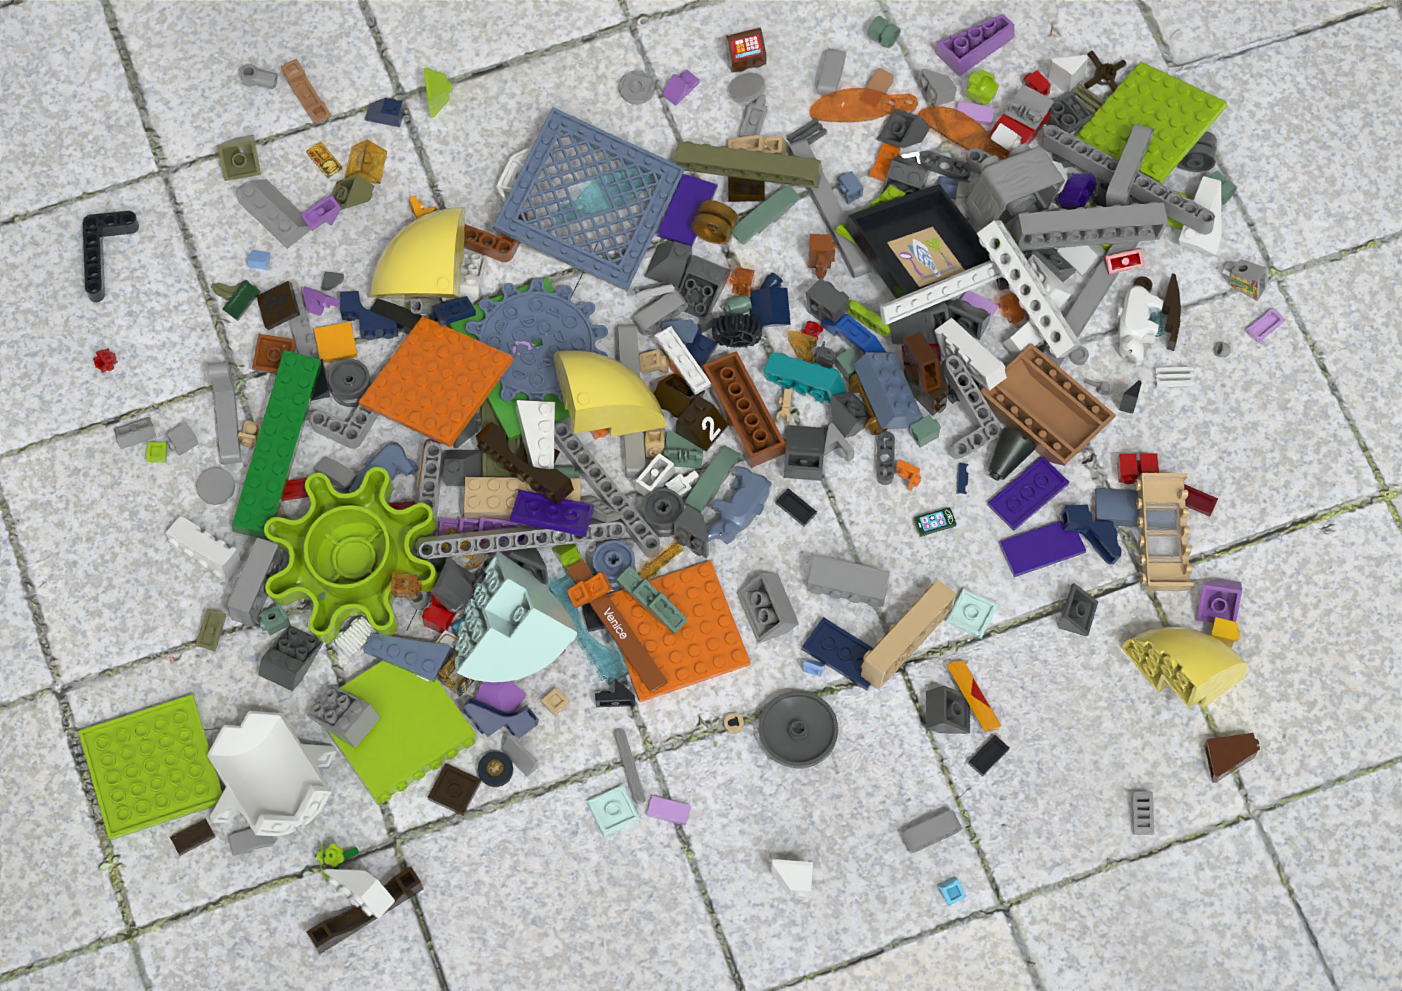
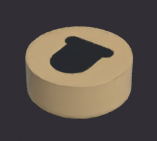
[724,713,744,734]

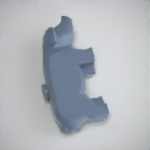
[348,442,419,499]
[707,467,772,544]

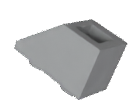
[918,69,957,106]

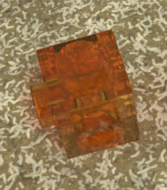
[730,267,755,297]

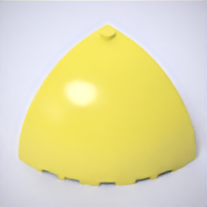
[369,207,465,299]
[554,350,666,437]
[1121,627,1248,709]

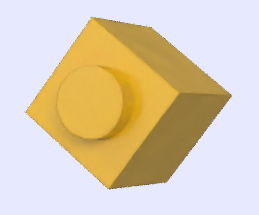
[1210,617,1240,648]

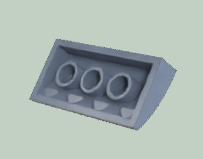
[1095,488,1174,529]

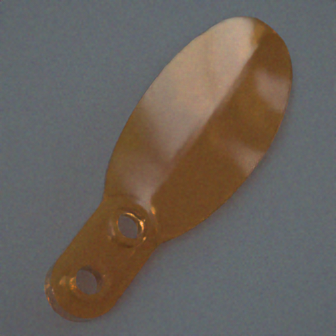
[809,88,918,122]
[918,106,1010,160]

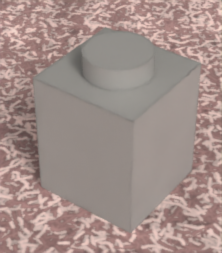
[167,422,199,456]

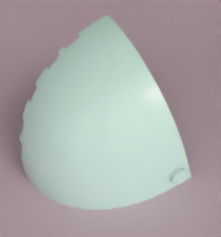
[455,552,578,682]

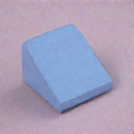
[247,250,271,270]
[803,658,825,677]

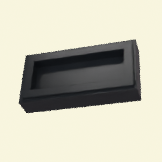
[775,488,817,527]
[968,735,1010,777]

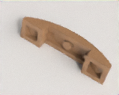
[281,58,331,124]

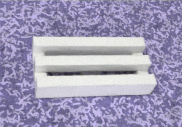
[1155,367,1195,387]

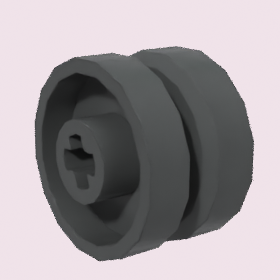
[1177,131,1217,172]
[328,359,372,407]
[642,488,684,537]

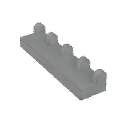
[289,289,319,359]

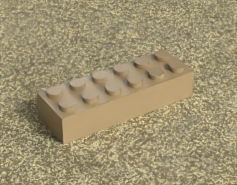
[464,477,581,521]
[861,580,957,690]

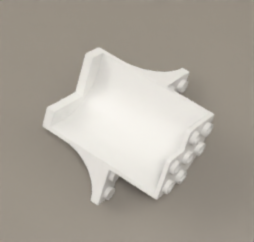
[207,711,337,836]

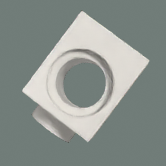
[990,123,1022,152]

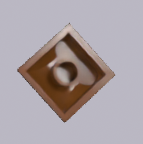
[252,334,296,375]

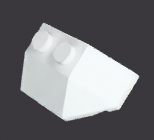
[497,144,550,209]

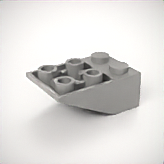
[307,685,380,748]

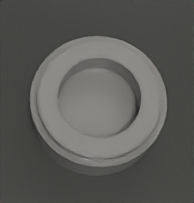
[1069,346,1089,365]

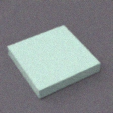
[946,588,998,639]
[587,785,640,837]

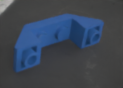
[820,314,886,355]

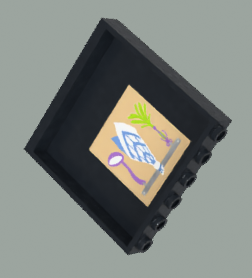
[844,184,991,299]

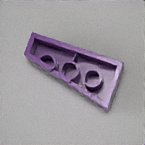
[936,14,1015,76]

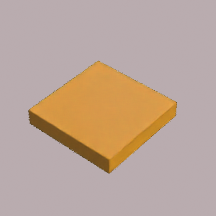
[314,321,358,363]

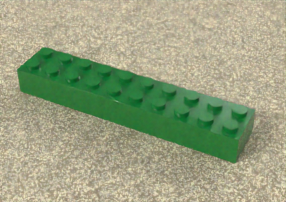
[232,350,321,541]

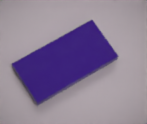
[657,174,718,247]
[987,456,1069,531]
[510,490,594,537]
[1000,521,1086,577]

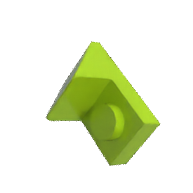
[552,543,587,570]

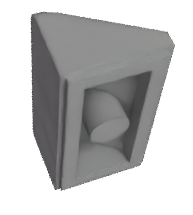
[114,417,156,449]
[501,734,538,776]

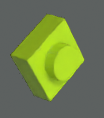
[880,184,906,203]
[146,442,167,462]

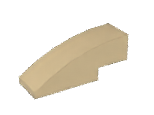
[728,135,787,155]

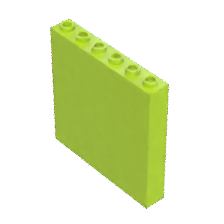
[311,661,477,805]

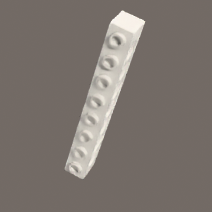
[977,220,1082,358]

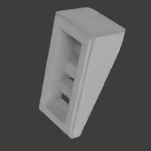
[581,496,621,523]
[1131,792,1154,835]

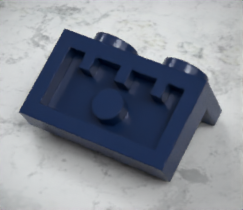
[432,296,476,326]
[685,328,717,368]

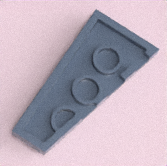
[363,633,452,682]

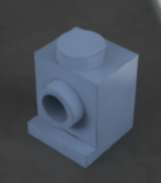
[837,171,864,204]

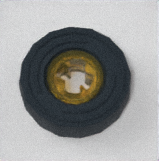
[477,751,514,787]

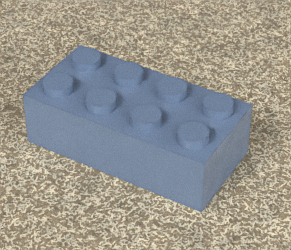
[853,352,923,429]

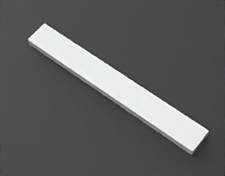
[880,258,1006,325]

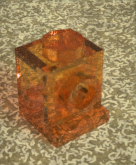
[998,293,1025,324]
[391,573,422,598]

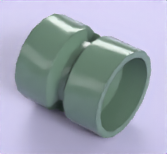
[867,16,901,48]
[1209,171,1237,205]

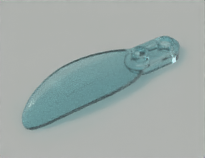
[555,168,654,227]

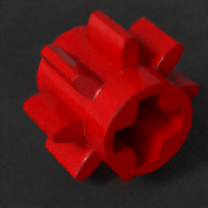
[93,348,118,373]

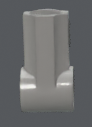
[241,64,278,89]
[410,298,442,318]

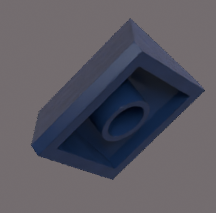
[750,287,791,328]

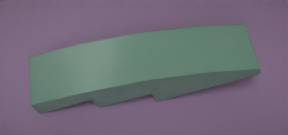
[732,184,801,245]
[684,445,741,514]
[615,566,688,634]

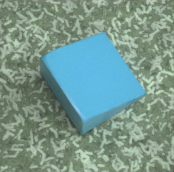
[937,877,966,906]

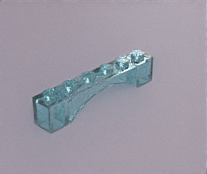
[549,574,628,685]

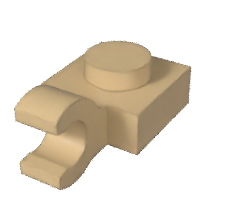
[776,389,792,424]

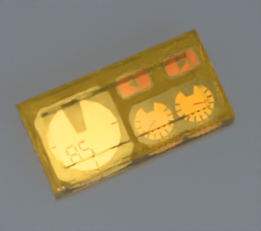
[306,141,342,179]

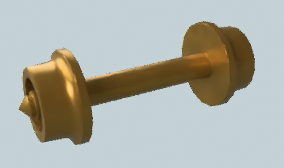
[848,374,888,435]

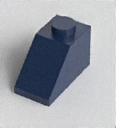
[365,98,405,127]

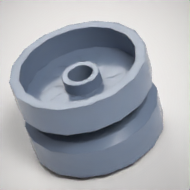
[592,540,636,590]

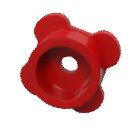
[801,321,823,341]

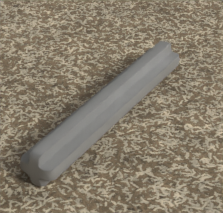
[614,729,645,804]

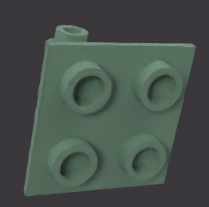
[664,431,703,469]

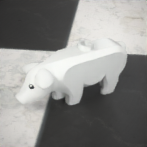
[1117,286,1163,365]

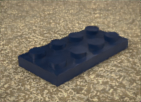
[802,617,874,691]

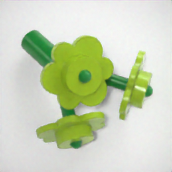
[315,843,359,884]

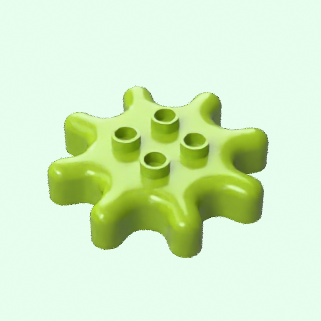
[264,467,439,643]

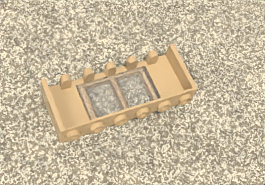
[1135,473,1194,591]

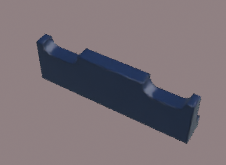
[956,462,969,494]

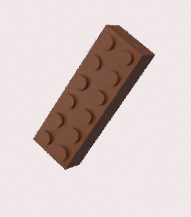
[702,351,786,468]

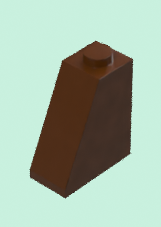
[903,332,942,393]
[1204,732,1260,783]

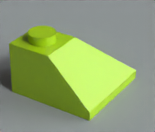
[423,68,452,118]

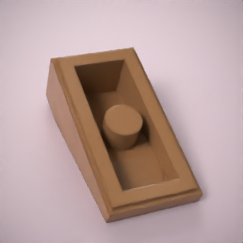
[860,68,894,108]

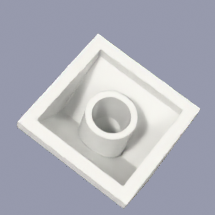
[1048,55,1088,93]
[1057,245,1107,277]

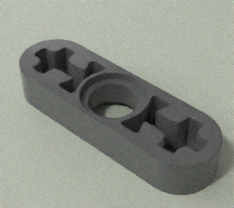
[920,151,971,180]
[876,431,895,485]

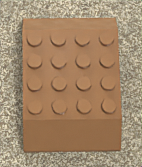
[980,343,1116,466]

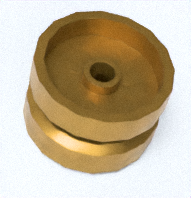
[691,200,738,245]

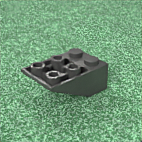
[679,255,731,320]
[889,301,949,344]
[784,425,826,481]
[258,625,324,691]

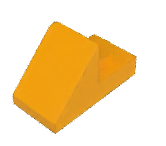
[409,195,437,219]

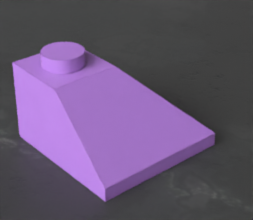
[1196,579,1242,623]
[475,681,526,727]

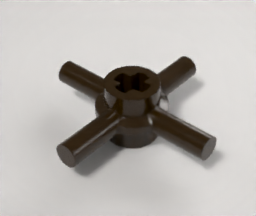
[1084,50,1126,92]

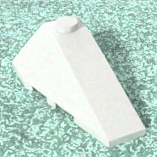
[1179,176,1222,256]

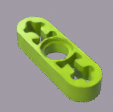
[846,299,891,338]

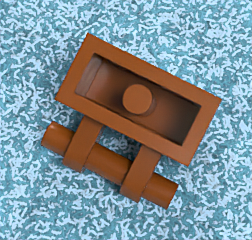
[808,234,836,279]

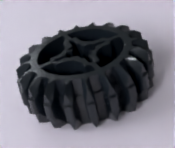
[712,313,762,348]

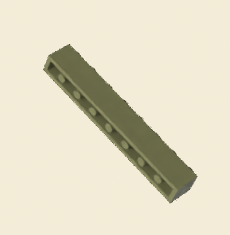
[674,141,823,188]

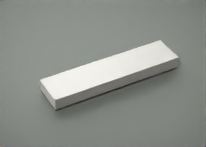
[655,326,711,395]

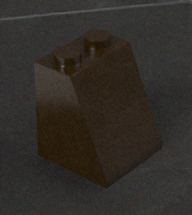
[904,346,949,416]

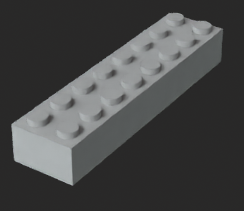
[1011,202,1168,251]

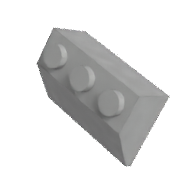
[737,573,799,643]

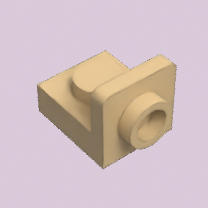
[639,349,670,374]
[238,420,262,447]
[645,429,665,458]

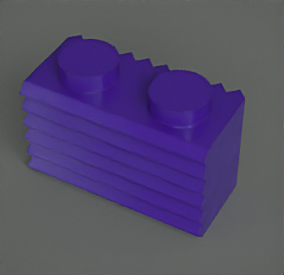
[1058,173,1097,210]

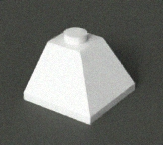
[772,859,813,900]

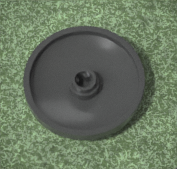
[759,691,838,769]

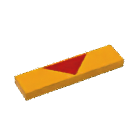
[947,660,1002,732]

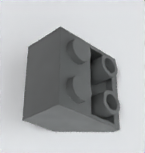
[882,156,931,195]
[674,505,709,558]

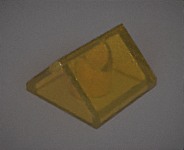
[344,139,387,184]

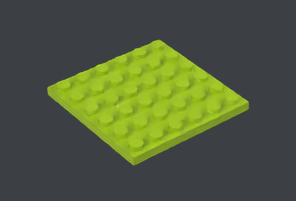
[1075,61,1228,184]
[78,694,223,841]

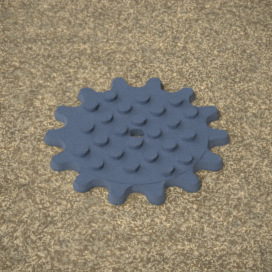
[466,278,608,403]

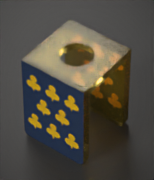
[438,651,475,697]

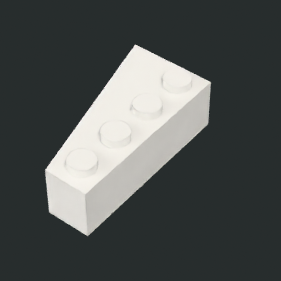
[934,318,1007,391]
[515,400,555,469]
[165,515,242,582]

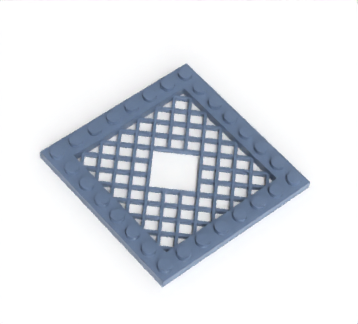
[492,107,685,291]

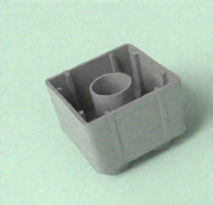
[966,143,1065,230]

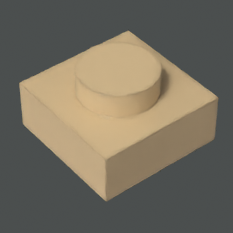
[541,688,569,716]

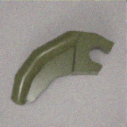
[211,280,258,300]

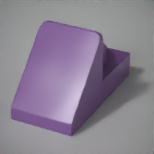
[662,69,700,106]
[301,194,341,231]
[303,286,340,316]

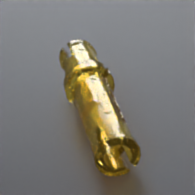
[637,542,683,580]

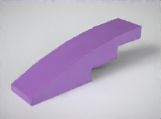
[438,517,518,542]

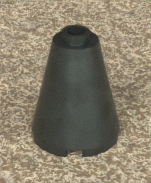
[988,426,1036,481]

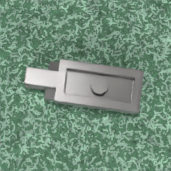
[740,94,768,137]

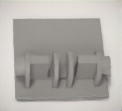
[1004,84,1054,131]

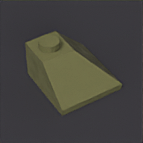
[218,135,261,181]
[332,175,375,210]

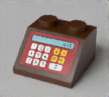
[726,27,767,73]

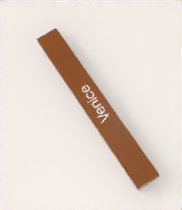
[566,559,667,693]

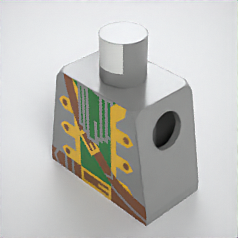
[1223,259,1267,301]

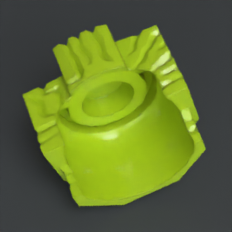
[966,68,999,105]

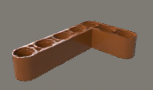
[464,213,528,262]

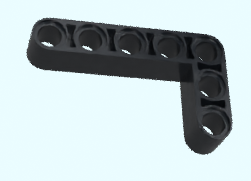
[83,211,139,303]

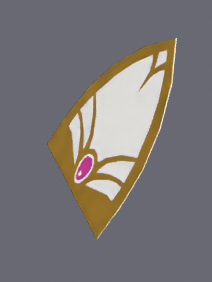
[464,541,488,570]

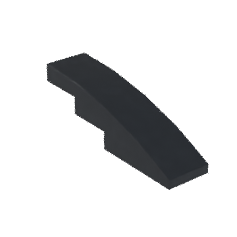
[370,298,429,335]

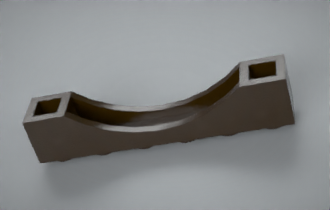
[475,421,574,505]
[306,866,424,955]

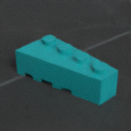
[763,352,846,404]

